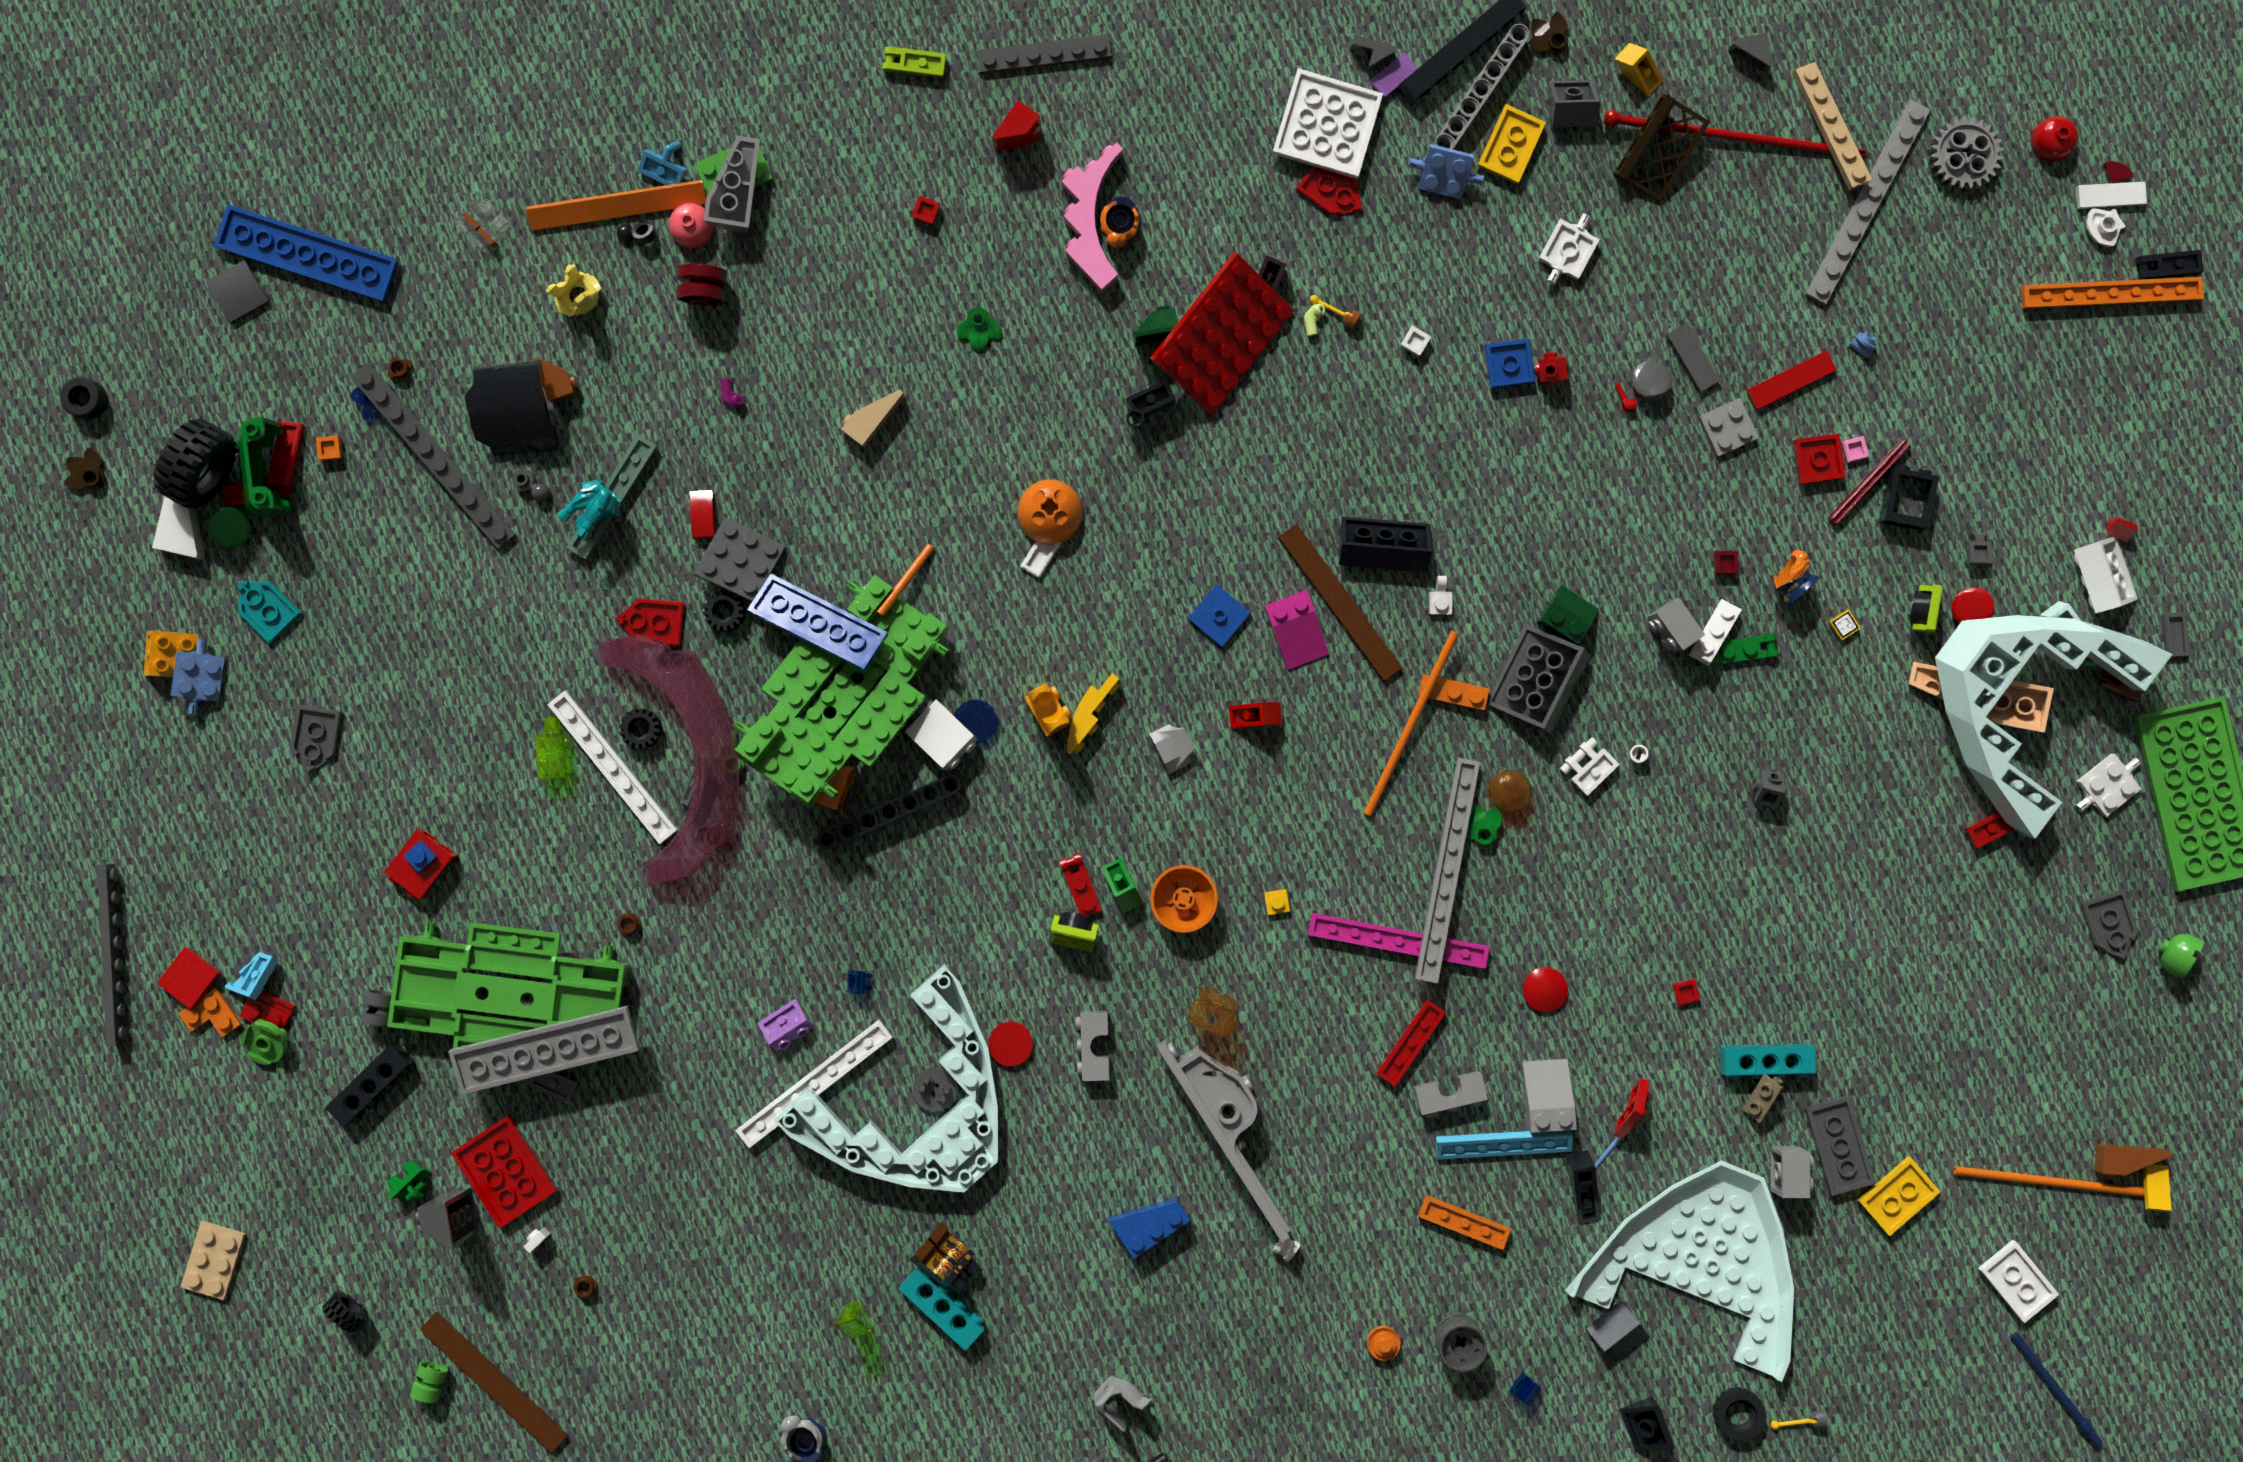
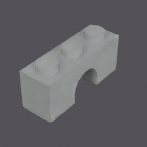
[1076,1011,1109,1081]
[1413,1071,1488,1118]

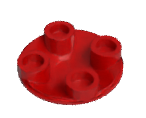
[1523,967,1568,1012]

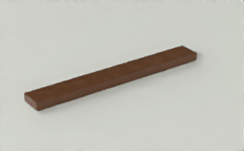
[1278,523,1402,681]
[420,1312,569,1453]

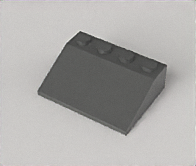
[1486,624,1591,735]

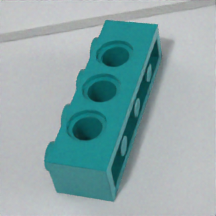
[1719,1044,1816,1079]
[899,1266,985,1351]

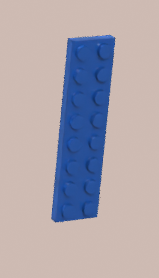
[214,204,399,303]

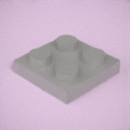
[1698,398,1759,457]

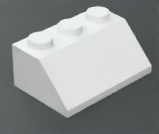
[2074,537,2138,614]

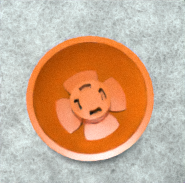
[1017,479,1083,545]
[1150,865,1218,933]

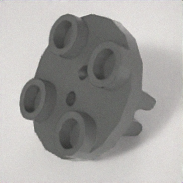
[913,1067,958,1112]

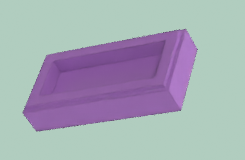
[1370,52,1418,99]

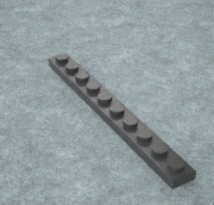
[350,363,516,549]

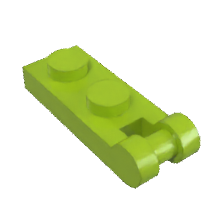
[882,47,947,78]

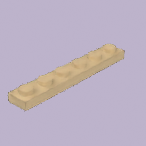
[1792,62,1872,191]

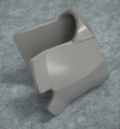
[1094,1375,1151,1432]

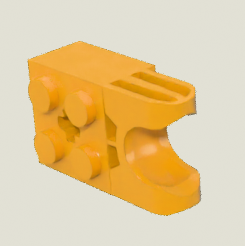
[1024,682,1073,737]

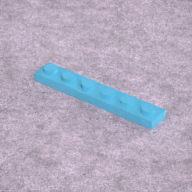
[1436,1130,1573,1160]

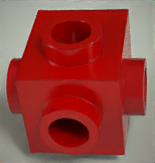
[1535,352,1569,385]

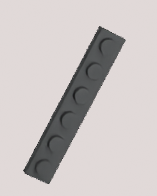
[977,34,1112,74]

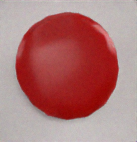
[1952,587,1995,623]

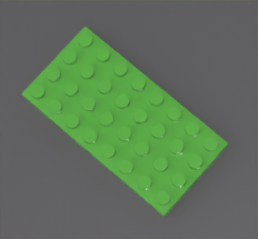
[2134,696,2243,891]

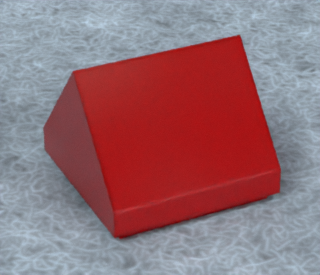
[2106,517,2138,542]

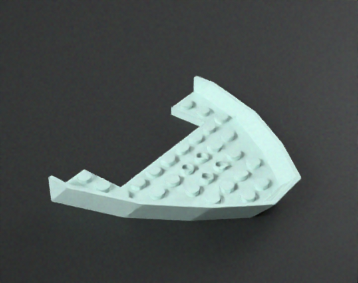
[1565,1160,1794,1382]

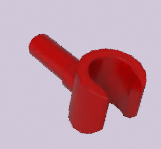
[1615,383,1637,412]

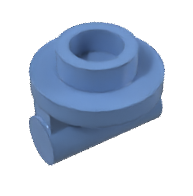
[1849,332,1877,359]

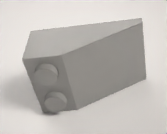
[1522,1059,1577,1133]

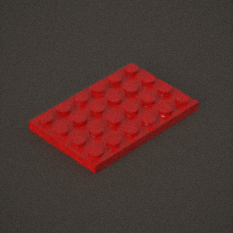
[1150,252,1294,415]

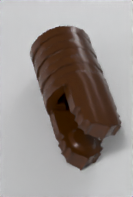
[2098,669,2143,702]

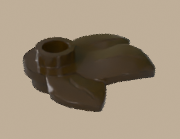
[1528,12,1568,54]
[64,448,105,490]

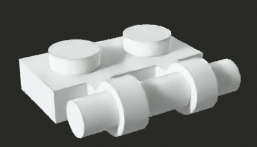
[1560,737,1620,796]

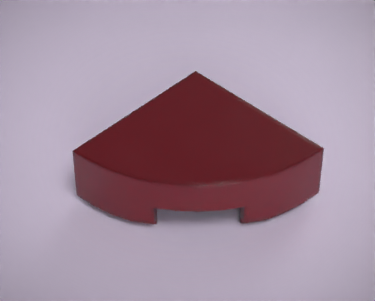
[2103,161,2134,184]

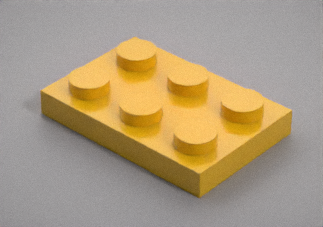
[1477,104,1546,185]
[1857,1156,1940,1236]

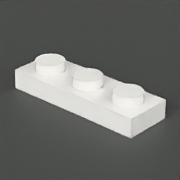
[1689,599,1742,666]

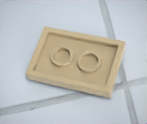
[181,1221,246,1300]

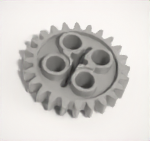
[1928,117,2004,191]

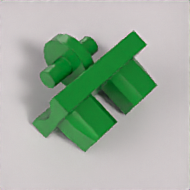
[387,1160,432,1201]

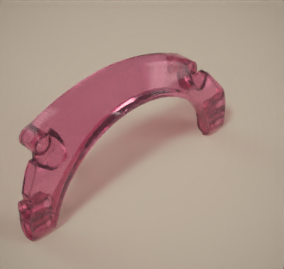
[599,635,739,886]

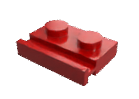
[239,990,296,1030]

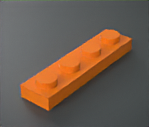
[1418,1194,1511,1250]

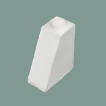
[152,496,205,560]

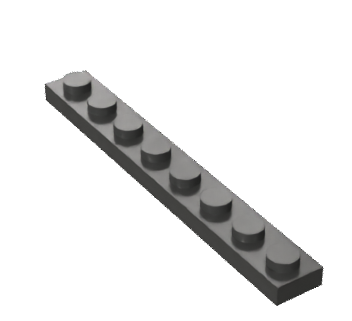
[97,864,127,1046]

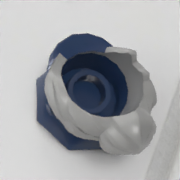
[780,1415,828,1462]

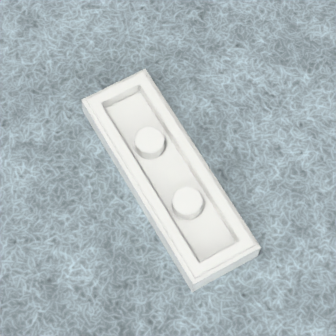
[2076,182,2147,209]

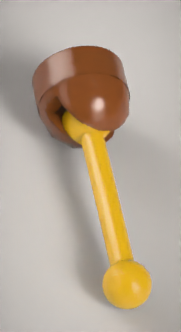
[1310,295,1362,330]

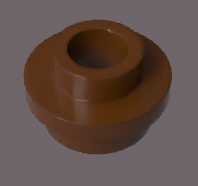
[574,1275,597,1298]

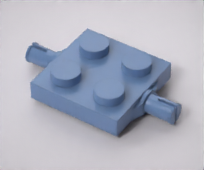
[1408,144,1484,199]
[170,638,225,715]

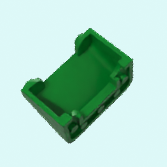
[235,417,293,516]

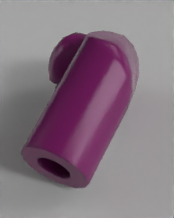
[720,379,744,409]

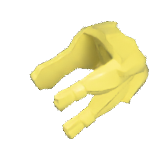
[546,264,601,317]

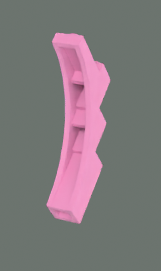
[1062,143,1123,293]

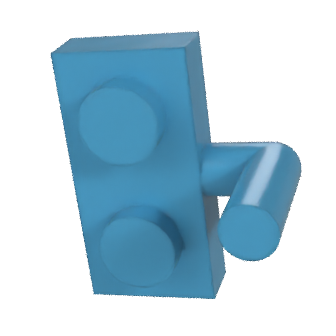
[637,141,687,185]

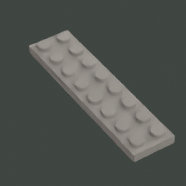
[448,1006,640,1095]

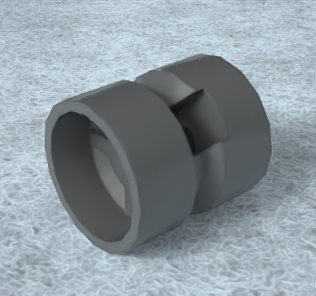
[361,990,392,1027]

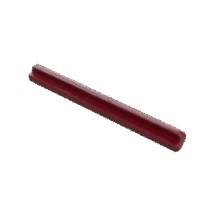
[1828,439,1911,526]

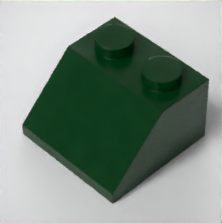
[1537,584,1599,645]

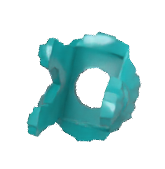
[557,480,621,540]

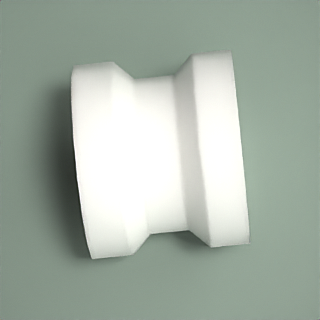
[1272,1236,1300,1262]

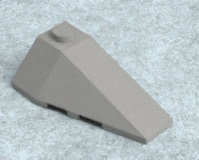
[703,136,760,234]

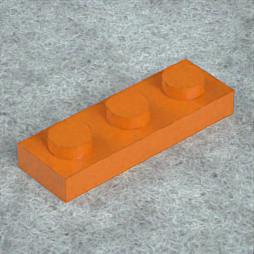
[1418,674,1489,711]

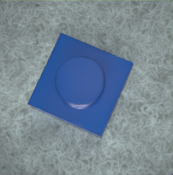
[403,840,437,872]

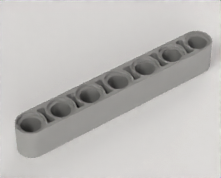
[1433,24,1529,150]

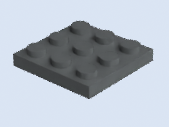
[694,517,786,603]

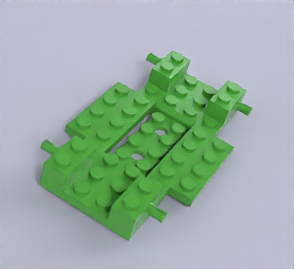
[734,575,949,809]
[387,922,630,1067]

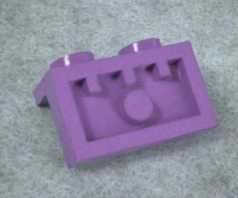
[758,999,814,1051]

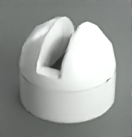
[1630,745,1648,763]

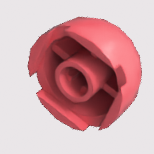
[669,203,714,249]

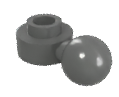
[512,469,550,501]

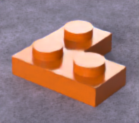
[178,987,243,1037]

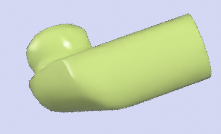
[1304,304,1325,337]

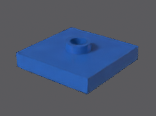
[1484,339,1535,390]
[1188,584,1251,647]

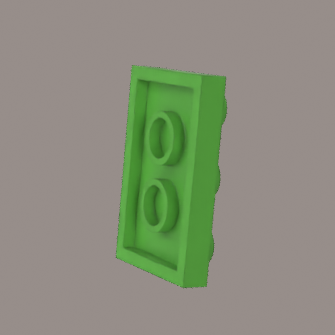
[694,138,774,195]

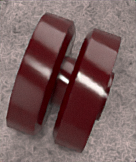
[676,264,727,306]

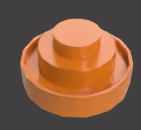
[1367,1325,1401,1361]

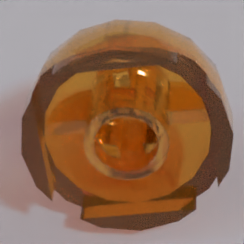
[1487,770,1532,814]

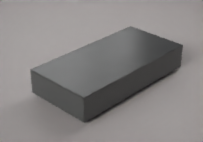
[2161,612,2190,658]

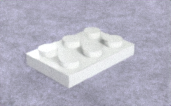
[1978,1240,2059,1323]

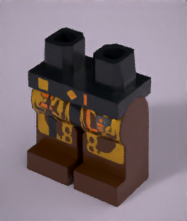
[910,1222,980,1293]

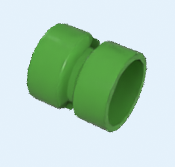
[410,1361,448,1403]

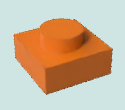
[316,435,343,461]

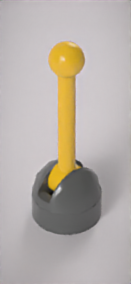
[1770,1410,1827,1430]

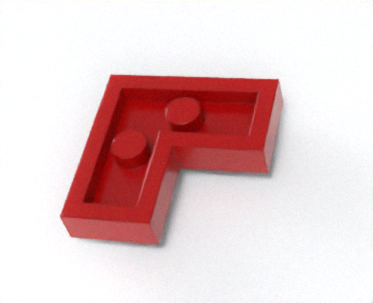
[1614,1078,1650,1139]

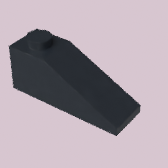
[1566,1150,1601,1224]

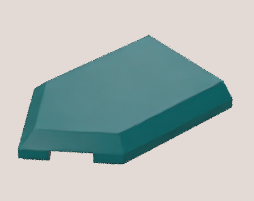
[238,581,302,644]

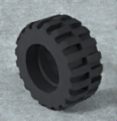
[153,419,237,509]

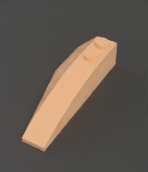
[1908,662,2054,733]

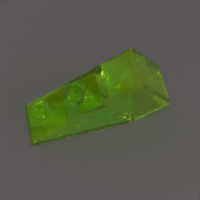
[835,1300,873,1339]

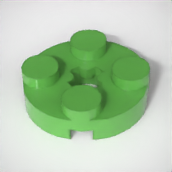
[241,1019,288,1065]

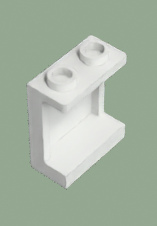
[905,700,978,771]

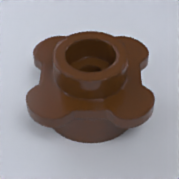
[387,357,412,381]

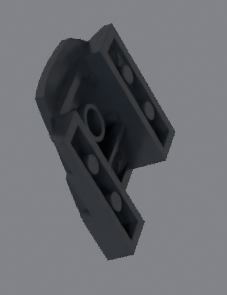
[465,360,560,456]

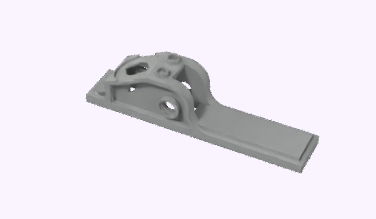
[1157,1040,1291,1243]

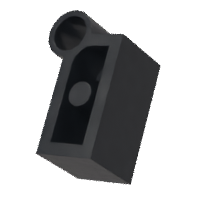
[1126,379,1176,430]

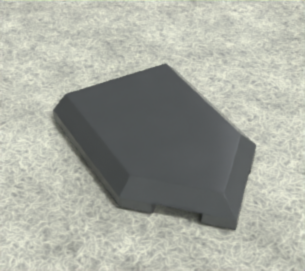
[290,704,342,774]
[2080,889,2138,960]

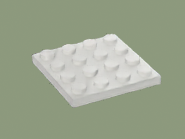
[1272,68,1383,179]

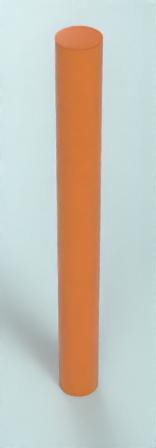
[876,544,934,618]

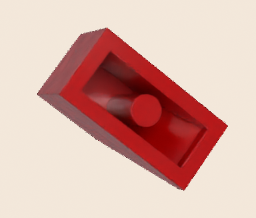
[1229,702,1282,728]

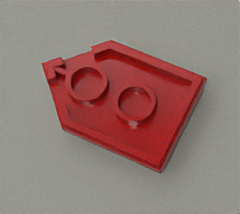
[1295,166,1362,215]
[615,598,685,647]

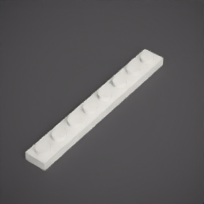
[547,691,678,844]
[735,1019,893,1148]

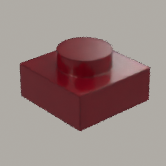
[1714,551,1738,574]

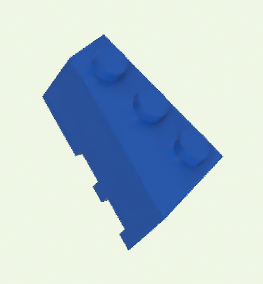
[1108,1198,1190,1259]

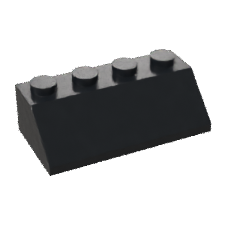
[1338,516,1432,573]

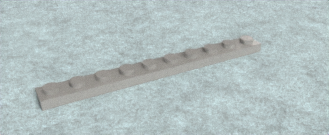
[1805,100,1930,305]
[1414,758,1480,983]

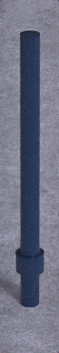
[2010,1332,2103,1447]

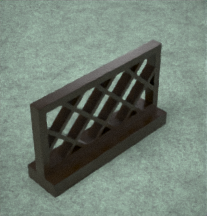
[1614,93,1710,201]

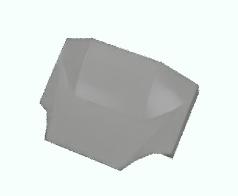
[1149,724,1195,774]

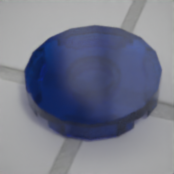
[954,699,998,744]

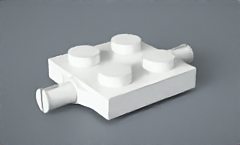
[1538,214,1600,285]
[2075,754,2142,817]

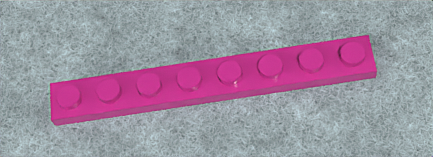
[1308,913,1490,969]

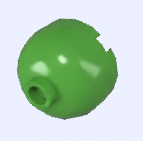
[2159,934,2204,980]

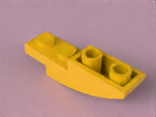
[1067,673,1120,755]

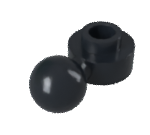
[616,221,656,244]

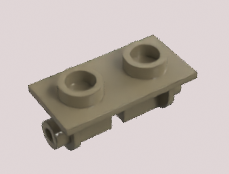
[1743,1074,1783,1123]

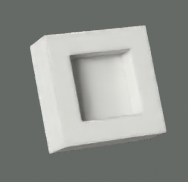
[1400,325,1431,357]
[523,1227,551,1253]

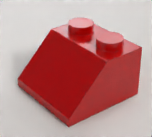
[992,100,1042,151]

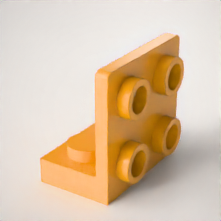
[144,631,199,677]

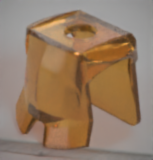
[1188,987,1239,1037]

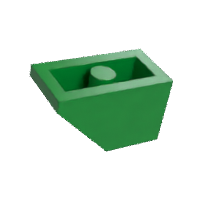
[1101,858,1144,913]

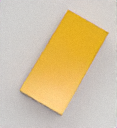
[2143,1164,2172,1212]

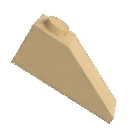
[841,390,905,448]

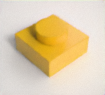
[1264,889,1290,915]

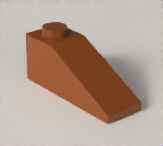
[2094,1143,2172,1179]

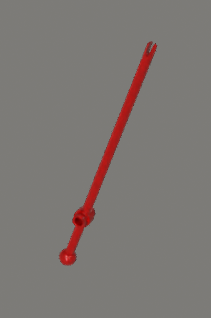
[1603,110,1867,158]

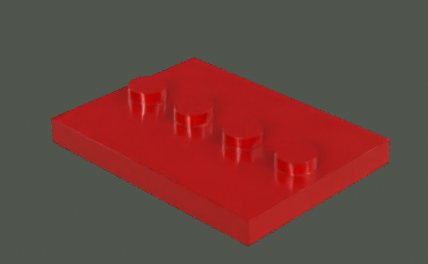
[451,1114,558,1229]

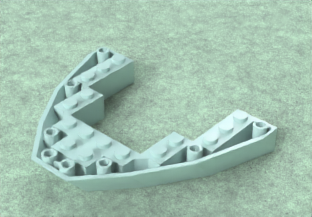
[1935,615,2172,839]
[774,964,998,1193]

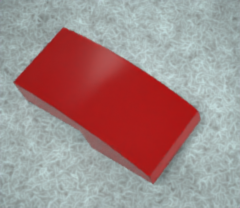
[690,490,715,539]

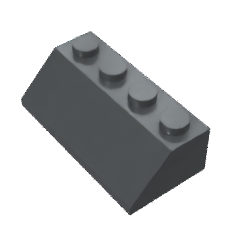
[416,1188,478,1250]

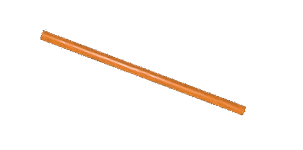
[1363,630,1459,817]
[1954,1166,2144,1197]

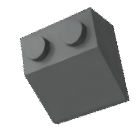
[1548,80,1600,129]

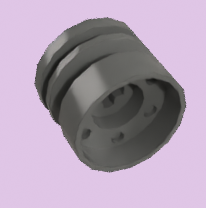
[1435,1313,1487,1372]

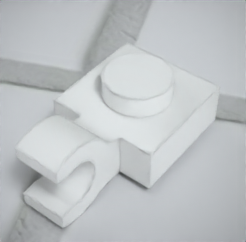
[1429,576,1452,615]

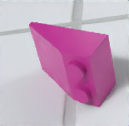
[1264,590,1329,670]

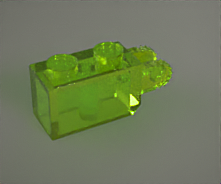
[535,715,573,780]

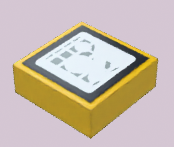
[1828,609,1860,641]

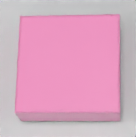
[1841,436,1869,464]

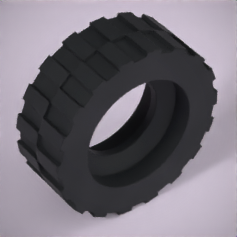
[1712,1387,1766,1441]

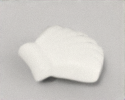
[2086,208,2126,247]

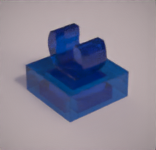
[847,970,873,994]
[1510,1372,1542,1405]

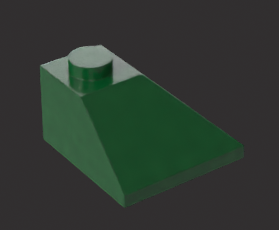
[1134,306,1178,345]

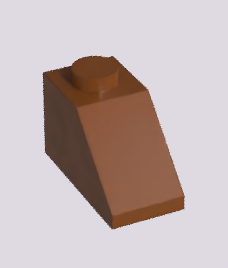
[534,357,579,404]

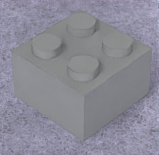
[1647,598,1705,653]
[1770,1146,1813,1198]

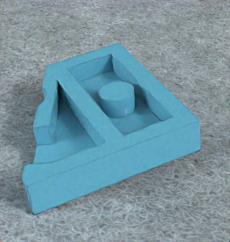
[224,952,279,1001]

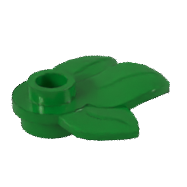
[957,307,1002,352]
[1466,804,1502,846]

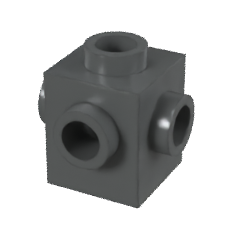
[1752,769,1787,809]

